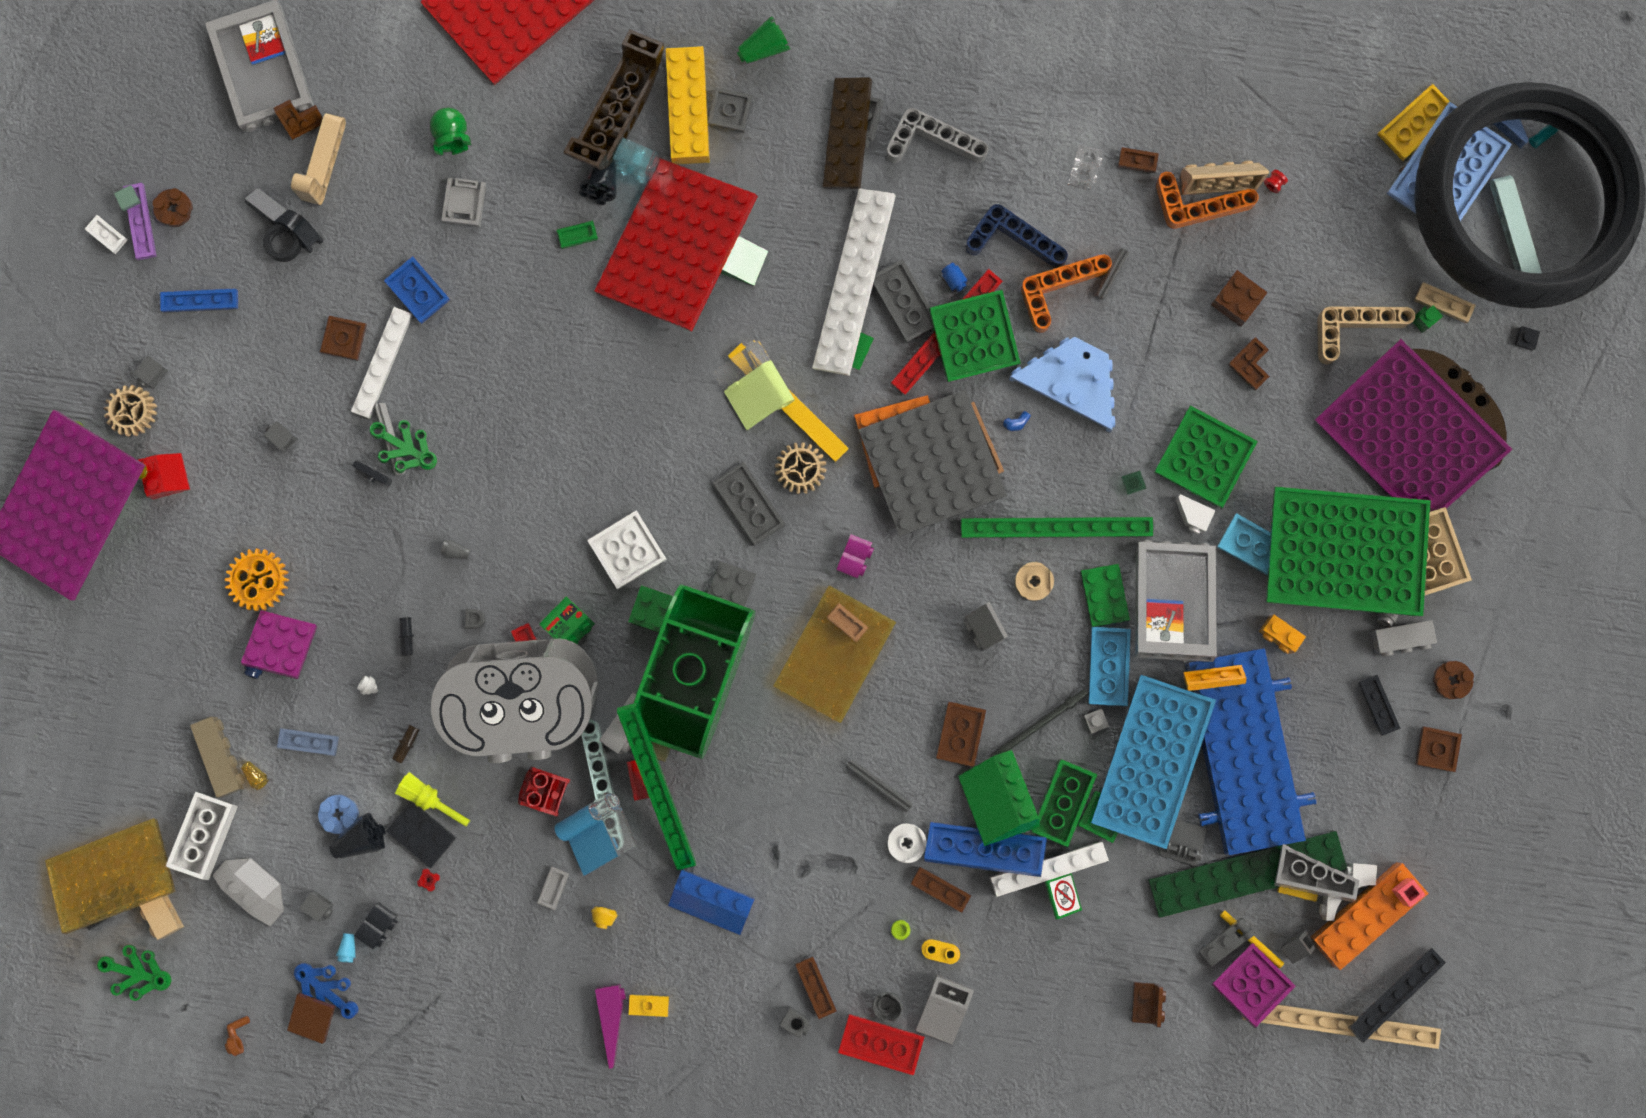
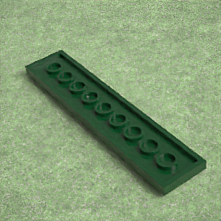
[1148,831,1347,918]

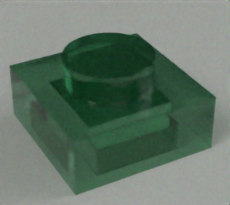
[1121,471,1146,495]

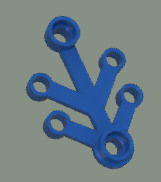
[294,963,358,1019]

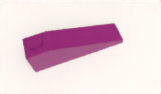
[595,984,626,1069]

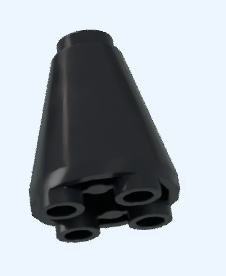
[579,158,617,205]
[329,813,386,859]

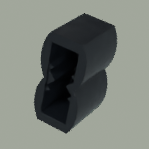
[354,902,398,949]

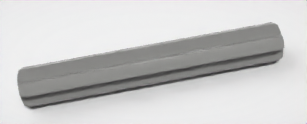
[375,403,406,476]

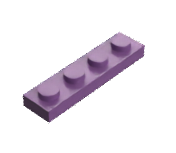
[123,183,157,260]

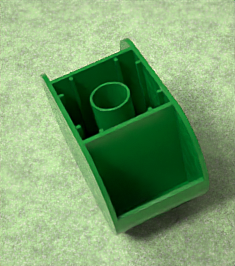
[633,584,756,759]

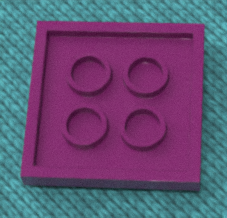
[241,610,317,679]
[1211,943,1296,1028]

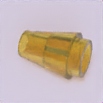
[241,761,269,790]

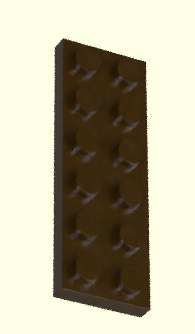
[823,77,872,189]

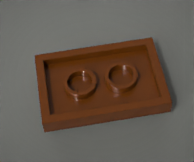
[936,702,986,767]

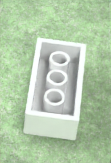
[166,792,238,880]

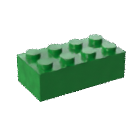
[1030,759,1097,847]

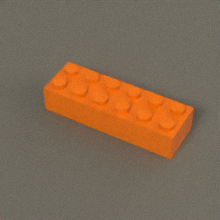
[1310,862,1429,970]

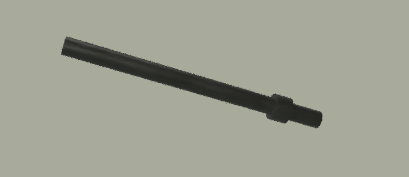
[990,689,1089,757]

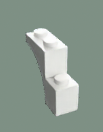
[1319,863,1377,921]

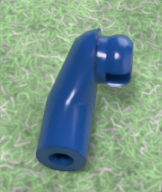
[1003,411,1031,431]

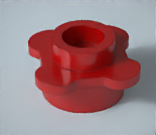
[417,869,440,892]

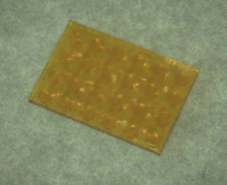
[773,585,896,724]
[45,818,176,934]

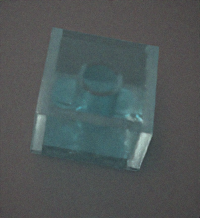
[613,138,660,183]

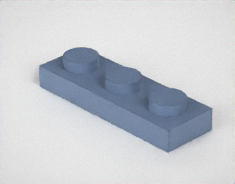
[277,728,339,756]

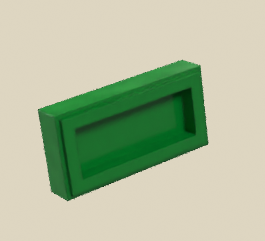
[557,220,598,249]

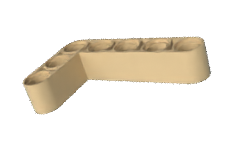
[291,113,346,205]
[1318,307,1415,365]

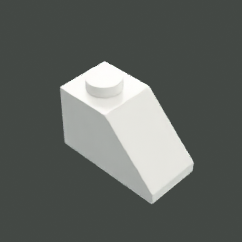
[1175,494,1215,534]

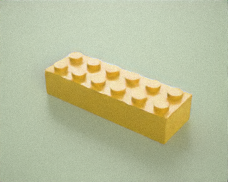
[666,46,710,164]

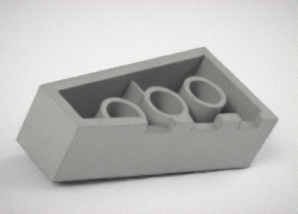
[1274,844,1359,902]

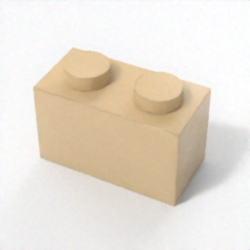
[139,893,184,940]

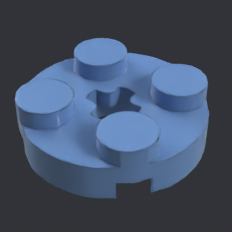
[318,795,359,834]

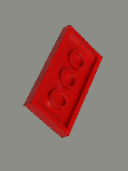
[838,1014,925,1076]

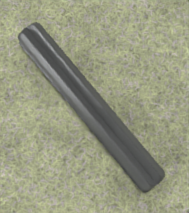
[846,760,912,812]

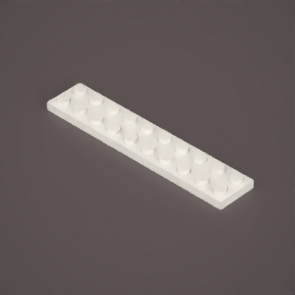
[812,189,896,376]

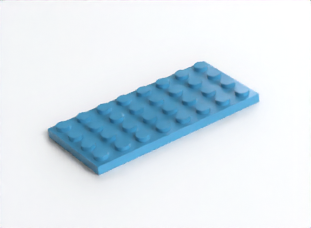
[1091,675,1216,849]

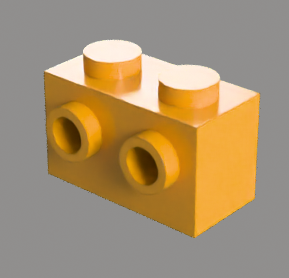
[1259,614,1306,654]

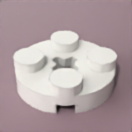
[888,823,927,863]

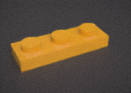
[1183,665,1246,691]

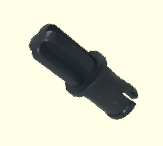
[399,617,414,656]

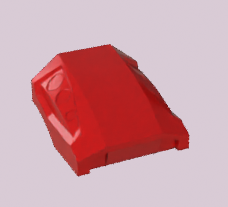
[518,766,570,817]

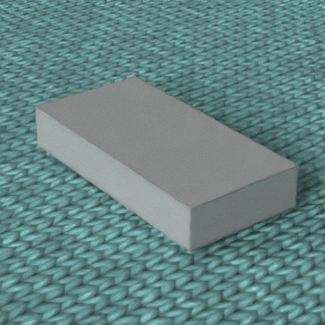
[537,866,570,910]

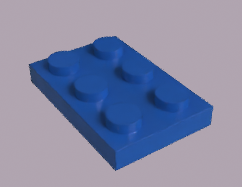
[384,256,450,324]

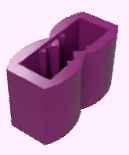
[836,534,874,579]

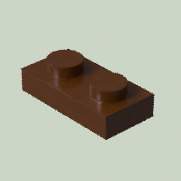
[1118,147,1159,174]

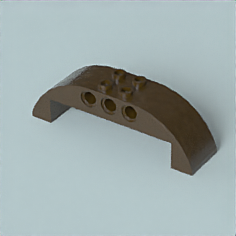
[563,29,664,170]
[1412,349,1507,471]

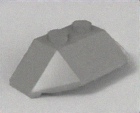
[212,858,284,926]

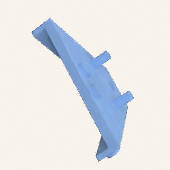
[1009,337,1115,433]

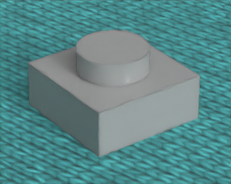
[1083,709,1109,734]

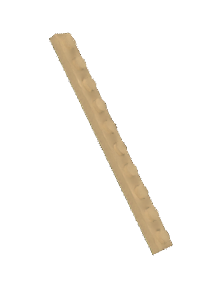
[1242,1004,1441,1049]

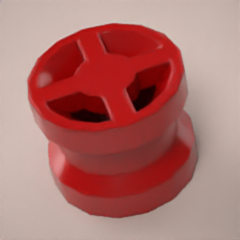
[1264,169,1288,193]

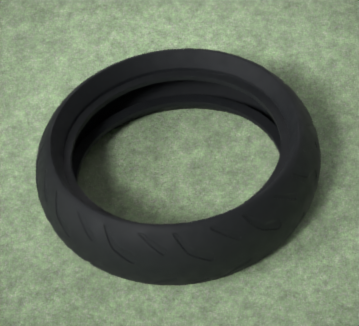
[1415,82,1646,309]

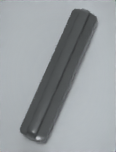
[1095,248,1129,300]

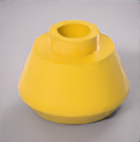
[591,906,618,929]

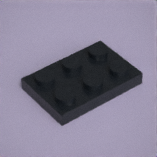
[386,801,457,868]

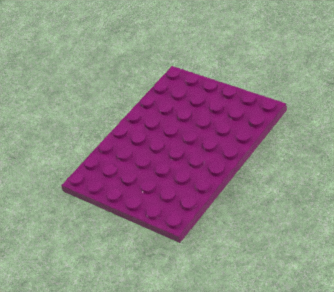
[1315,339,1512,512]
[0,410,145,601]

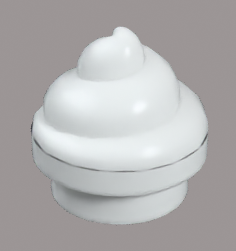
[357,676,378,695]

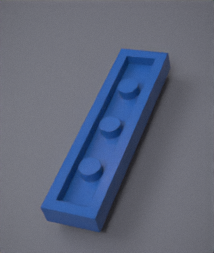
[160,289,238,312]

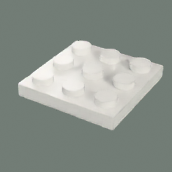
[587,510,667,590]

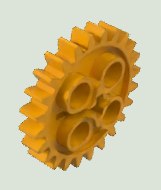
[225,548,289,611]

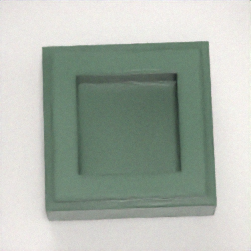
[114,185,141,211]

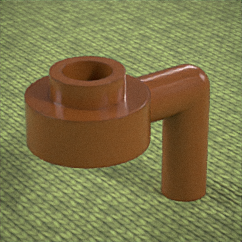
[225,1016,250,1056]

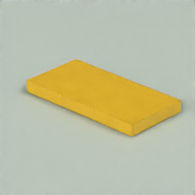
[1377,84,1450,161]

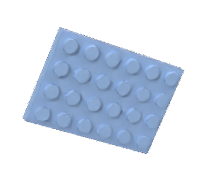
[1387,102,1512,221]

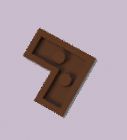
[273,100,323,140]
[1228,337,1270,391]

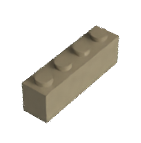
[190,717,244,798]

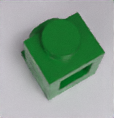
[1413,305,1443,333]

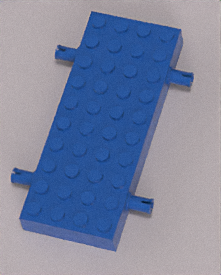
[1185,648,1316,855]

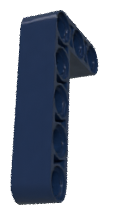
[966,204,1068,268]

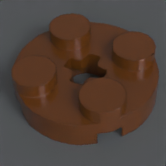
[152,188,193,227]
[1433,661,1474,700]

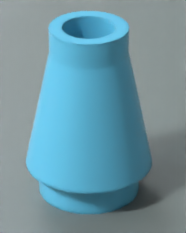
[336,933,356,963]

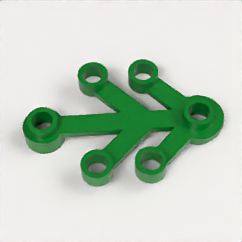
[370,420,437,473]
[97,945,172,1001]

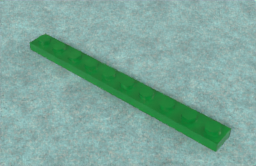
[961,517,1153,538]
[617,703,696,871]

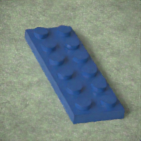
[924,822,1047,877]

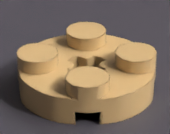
[1015,562,1054,601]

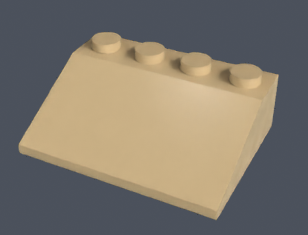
[1180,161,1269,195]
[1425,507,1472,595]

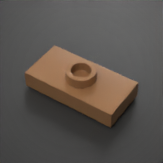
[827,603,868,642]

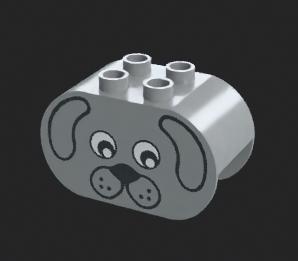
[431,639,598,763]

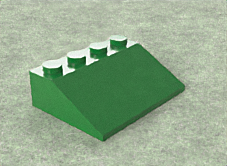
[958,750,1040,846]

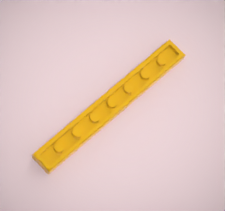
[728,343,849,463]

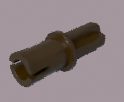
[392,725,420,763]

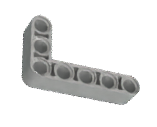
[887,108,988,163]

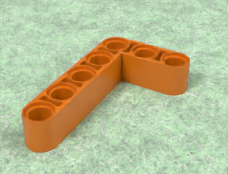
[1156,172,1259,229]
[1021,254,1112,333]

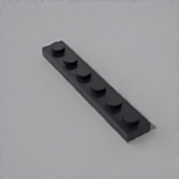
[1348,948,1446,1043]

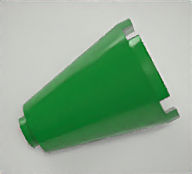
[737,16,791,64]

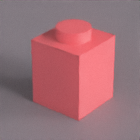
[1392,878,1425,907]

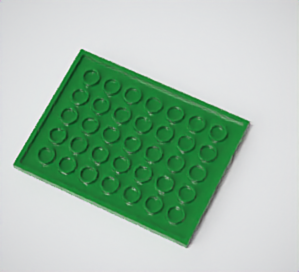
[1266,487,1431,617]

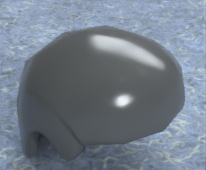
[872,991,903,1022]

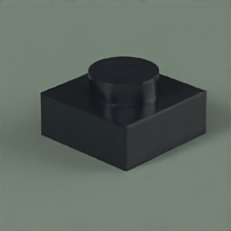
[1515,326,1540,351]

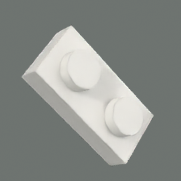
[85,215,127,254]

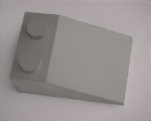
[964,602,1008,651]
[599,692,637,754]

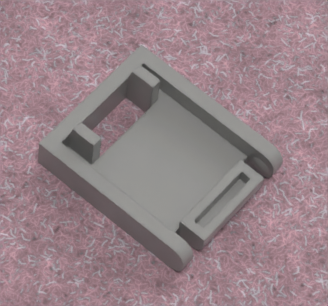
[441,178,486,227]

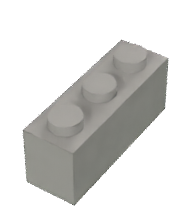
[1371,620,1437,657]

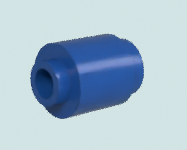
[941,263,968,292]

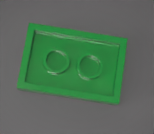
[1080,564,1130,627]

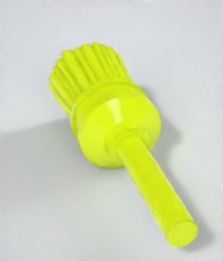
[395,772,470,827]

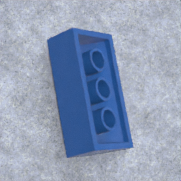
[668,869,755,935]

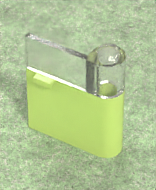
[713,340,795,430]

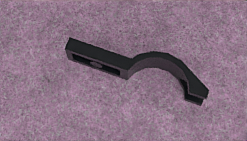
[245,188,323,253]

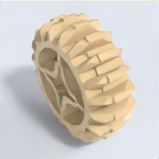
[104,385,157,437]
[775,442,826,494]

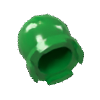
[430,107,471,155]

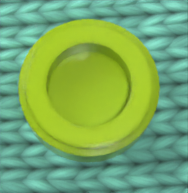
[891,920,910,940]

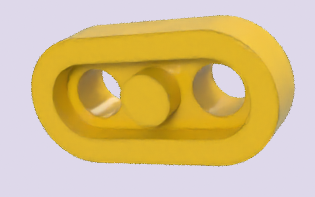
[921,939,960,964]

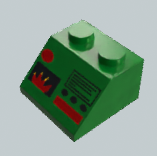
[539,596,595,644]

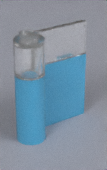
[555,793,637,876]

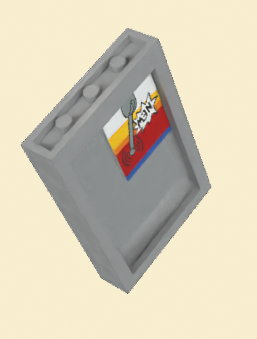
[205,0,314,132]
[1135,540,1217,662]

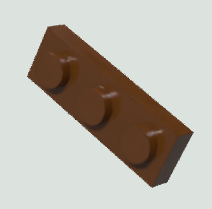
[911,867,971,913]
[795,956,837,1019]

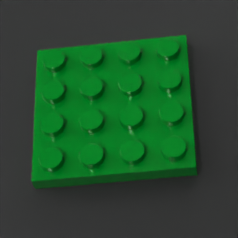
[928,290,1021,382]
[1154,405,1258,509]

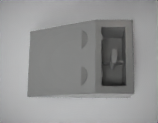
[916,975,974,1045]

